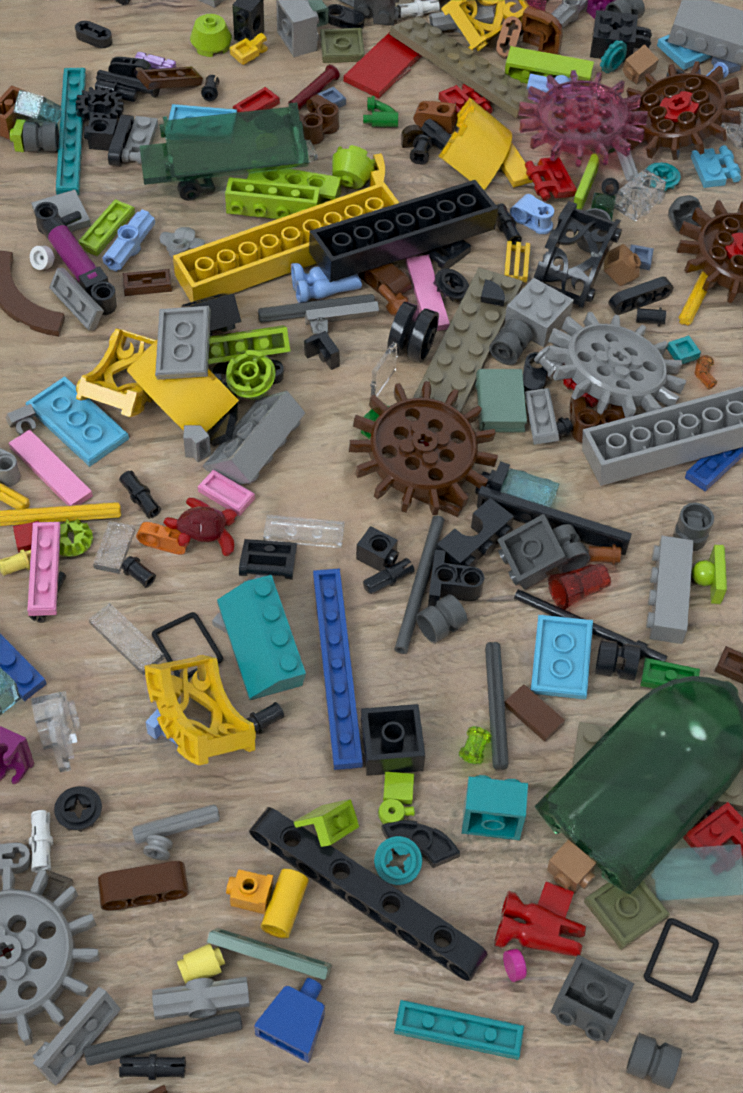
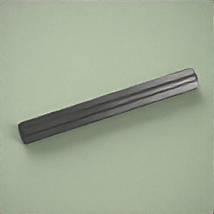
[258,294,375,322]
[485,642,509,770]
[84,1011,242,1066]

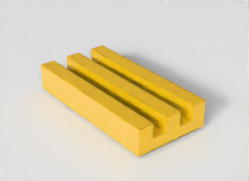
[504,241,530,283]

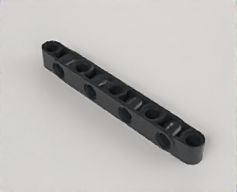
[249,807,488,981]

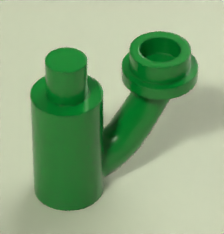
[363,96,398,127]

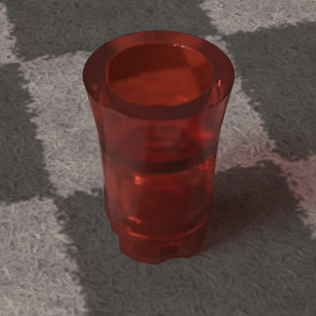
[548,563,611,610]

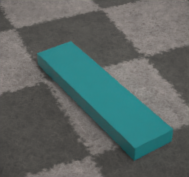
[394,1000,524,1060]

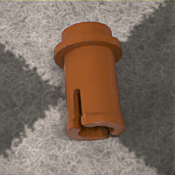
[588,544,621,565]

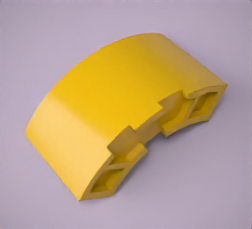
[438,98,512,190]
[127,339,239,432]

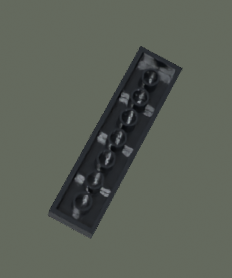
[309,180,498,282]

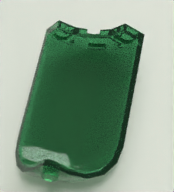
[535,676,743,894]

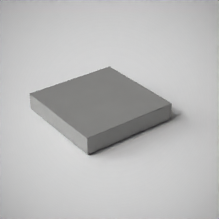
[31,190,91,238]

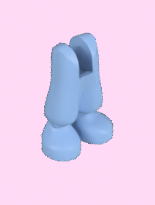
[291,263,362,303]

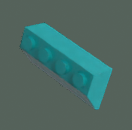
[217,575,306,700]

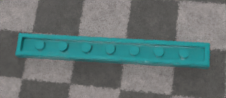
[56,68,86,195]

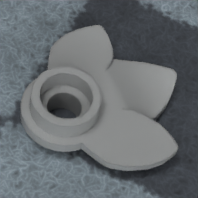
[160,227,205,257]

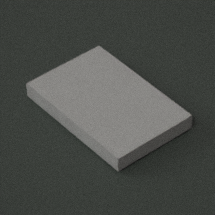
[155,306,211,380]

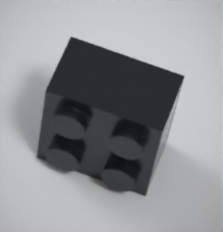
[361,704,425,776]

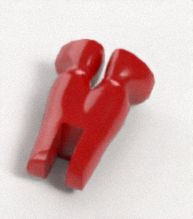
[494,891,586,957]

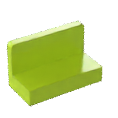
[294,799,359,847]

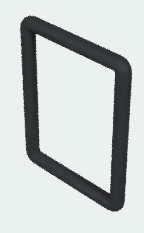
[152,612,223,678]
[644,918,719,1003]

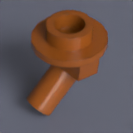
[378,284,408,316]

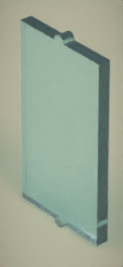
[651,844,743,901]

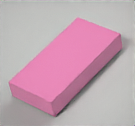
[198,470,255,516]

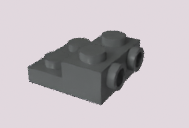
[354,0,400,26]
[497,514,568,590]
[550,955,634,1042]

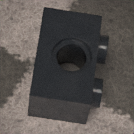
[232,0,265,41]

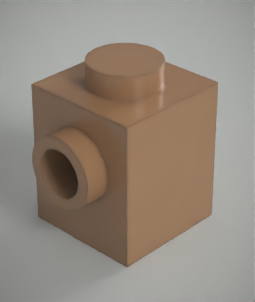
[623,45,659,85]
[603,244,641,286]
[547,839,596,894]

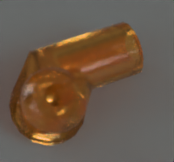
[694,355,717,390]

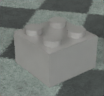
[276,0,319,57]
[504,278,574,347]

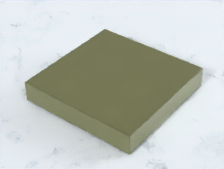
[320,28,365,63]
[584,867,670,950]

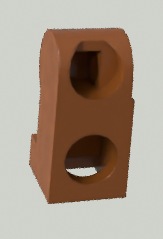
[413,101,457,134]

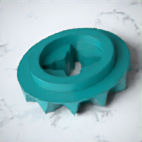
[600,40,627,73]
[644,162,681,191]
[374,836,422,885]

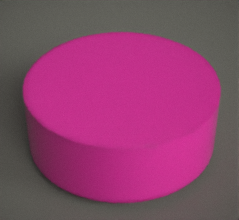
[503,948,527,982]

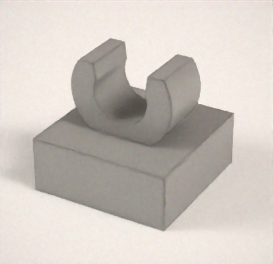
[6,404,36,435]

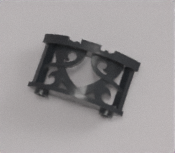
[533,201,622,309]

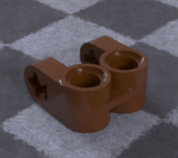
[283,94,340,145]
[569,396,625,443]

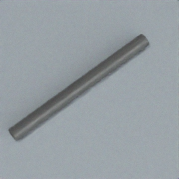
[394,515,445,654]

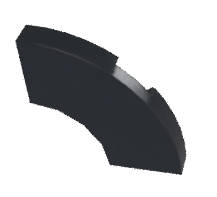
[381,820,460,868]

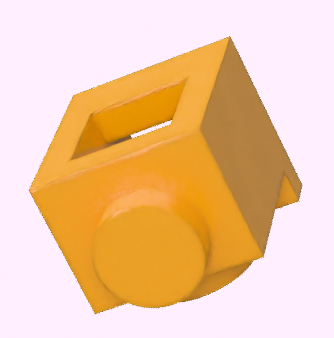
[226,869,274,914]

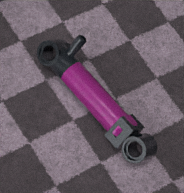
[34,202,117,315]

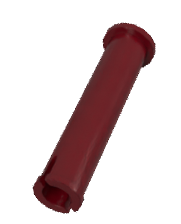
[288,64,340,112]

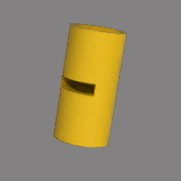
[260,869,309,939]

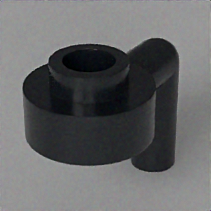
[177,170,216,201]

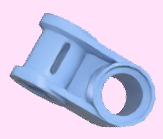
[510,194,554,234]

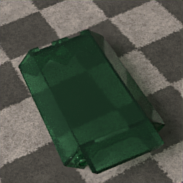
[140,102,309,185]

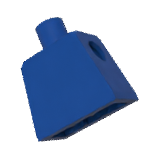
[254,978,325,1063]

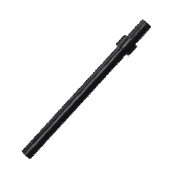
[514,589,668,662]

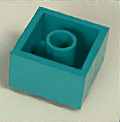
[461,775,528,841]

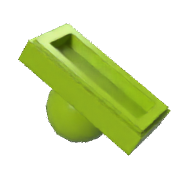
[691,544,727,604]

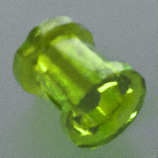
[459,726,492,764]

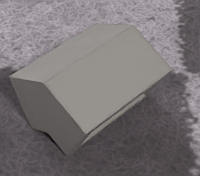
[183,425,211,462]

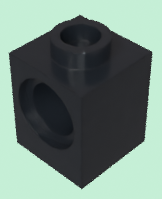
[84,117,118,151]
[356,526,399,571]

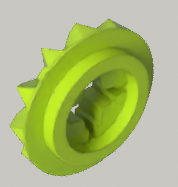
[60,519,93,557]

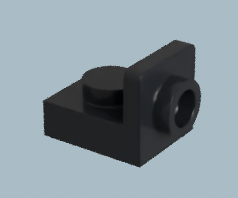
[304,331,340,370]
[475,461,510,494]

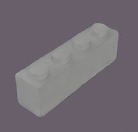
[646,536,693,644]

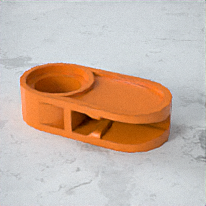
[136,522,190,555]

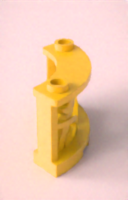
[441,0,529,52]
[76,328,156,417]
[145,655,256,766]

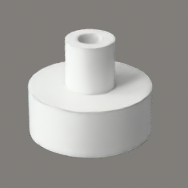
[30,246,55,270]

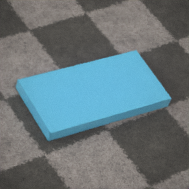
[25,377,129,467]

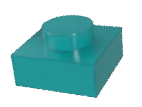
[666,336,701,364]

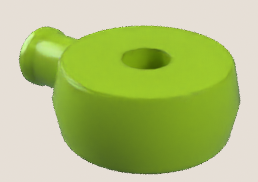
[378,799,415,824]

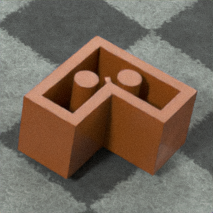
[0,85,34,140]

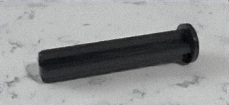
[96,70,160,98]

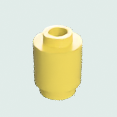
[177,943,225,984]

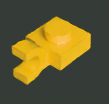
[229,33,268,65]

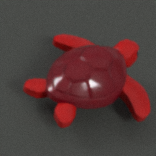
[163,498,237,556]

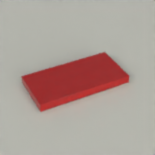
[343,32,422,99]

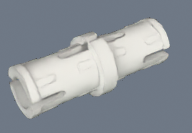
[397,0,440,18]
[29,810,53,873]

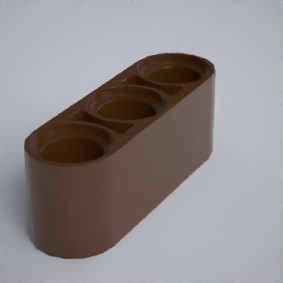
[358,263,412,297]
[98,861,189,911]

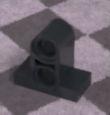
[428,550,484,607]

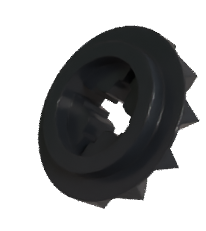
[433,268,469,302]
[54,786,102,832]

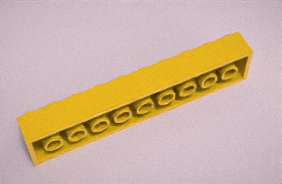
[173,182,399,302]

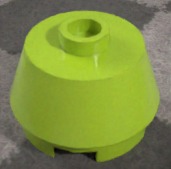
[190,14,232,57]
[332,145,376,189]
[226,350,275,400]

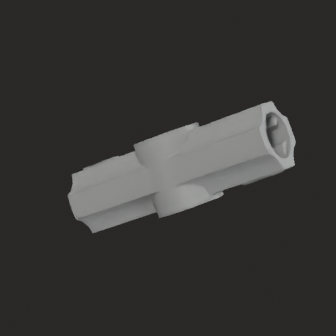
[551,0,588,29]
[429,6,494,33]
[152,977,250,1020]

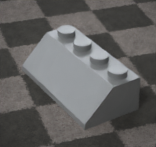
[668,0,743,66]
[203,391,305,485]

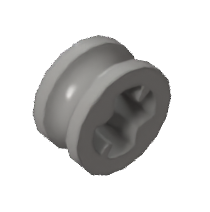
[143,835,173,860]

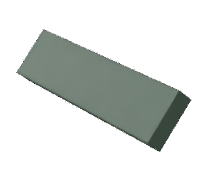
[207,928,332,980]

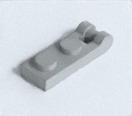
[122,116,158,165]

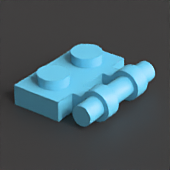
[691,145,741,188]

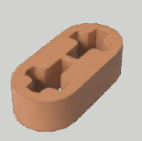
[496,16,521,59]

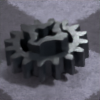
[76,86,124,122]

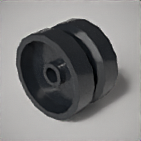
[387,302,439,363]

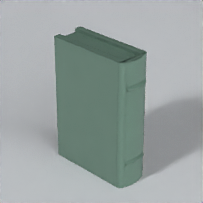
[475,369,527,432]

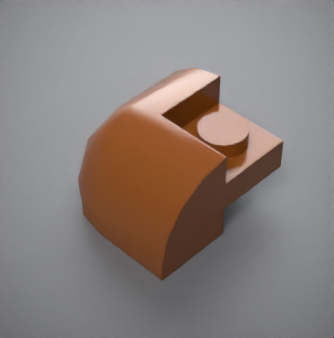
[521,6,563,55]

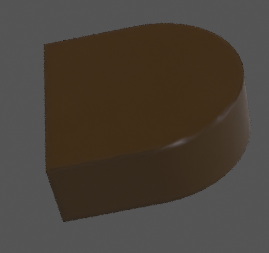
[401,125,424,148]

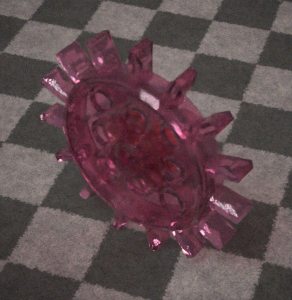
[519,70,648,167]

